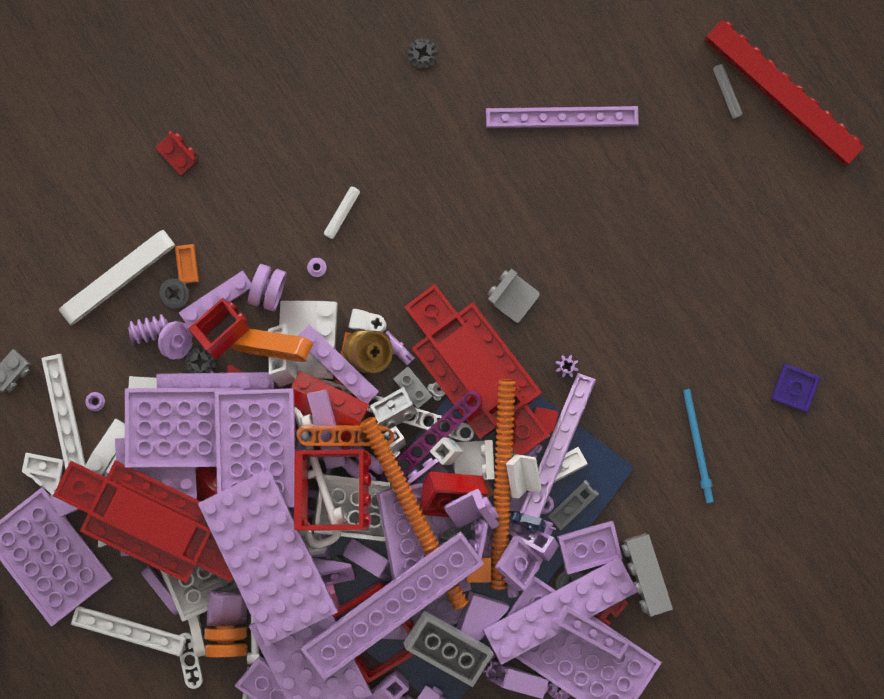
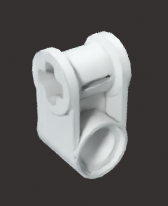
[348,309,387,333]

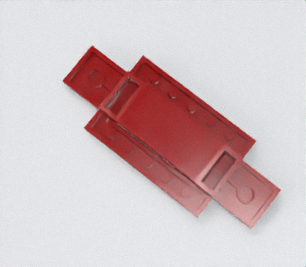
[404,284,550,455]
[53,460,233,583]

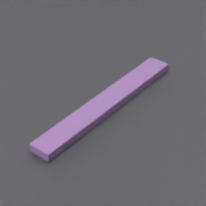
[486,106,638,128]
[520,373,596,518]

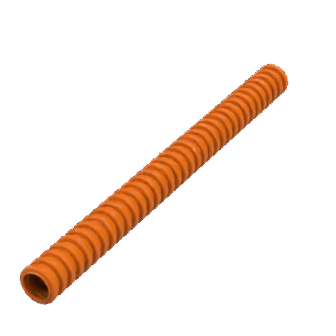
[490,379,516,590]
[360,417,468,610]

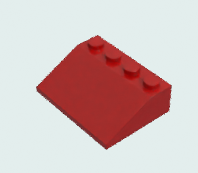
[290,371,370,450]

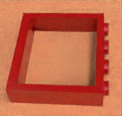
[294,449,371,531]
[333,580,415,684]

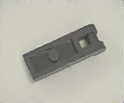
[547,479,599,531]

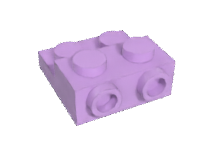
[495,536,543,591]

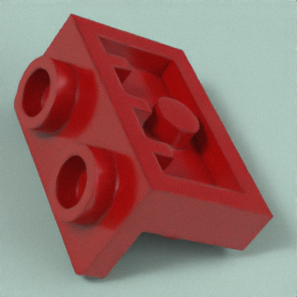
[155,131,198,177]

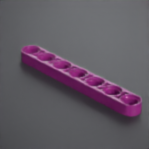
[381,391,482,483]

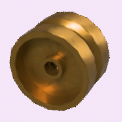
[343,330,393,373]

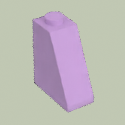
[343,538,393,582]
[456,591,509,641]
[487,664,549,699]

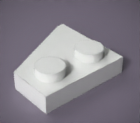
[22,453,64,495]

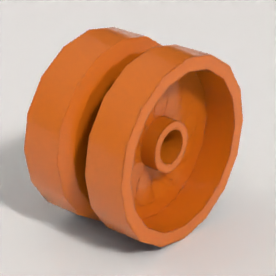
[204,625,248,657]

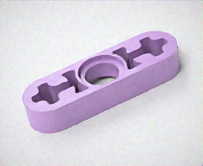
[141,566,178,615]

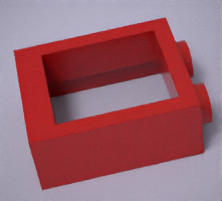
[188,298,250,359]

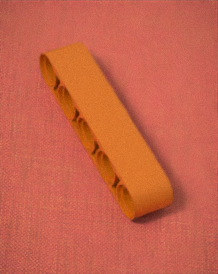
[230,329,313,362]
[296,425,394,446]

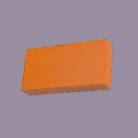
[175,244,199,284]

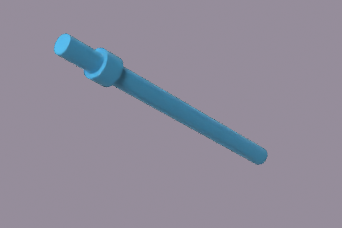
[683,389,714,503]

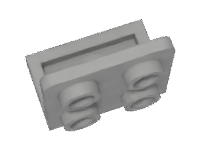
[487,269,540,323]

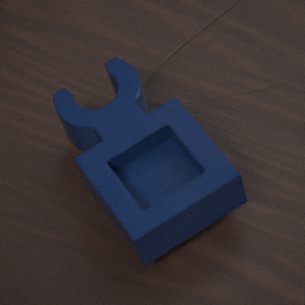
[510,512,547,533]

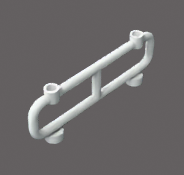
[294,407,348,548]

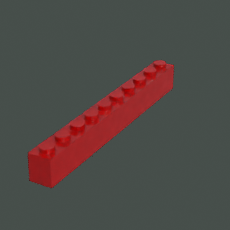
[704,20,864,167]

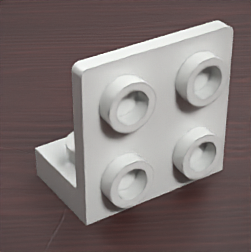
[454,440,495,480]

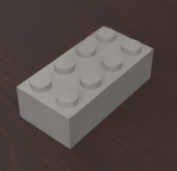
[621,533,673,617]
[403,610,493,687]

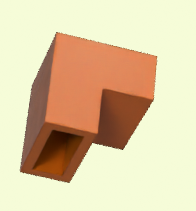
[466,557,491,583]

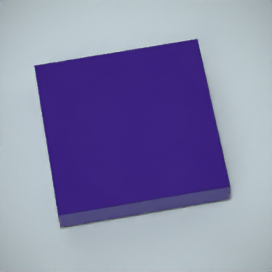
[771,363,821,413]

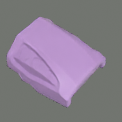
[207,588,247,626]

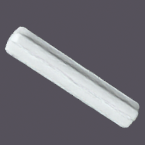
[324,186,360,239]

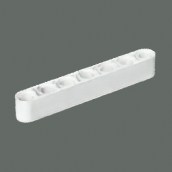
[59,230,175,325]

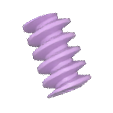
[129,314,168,345]

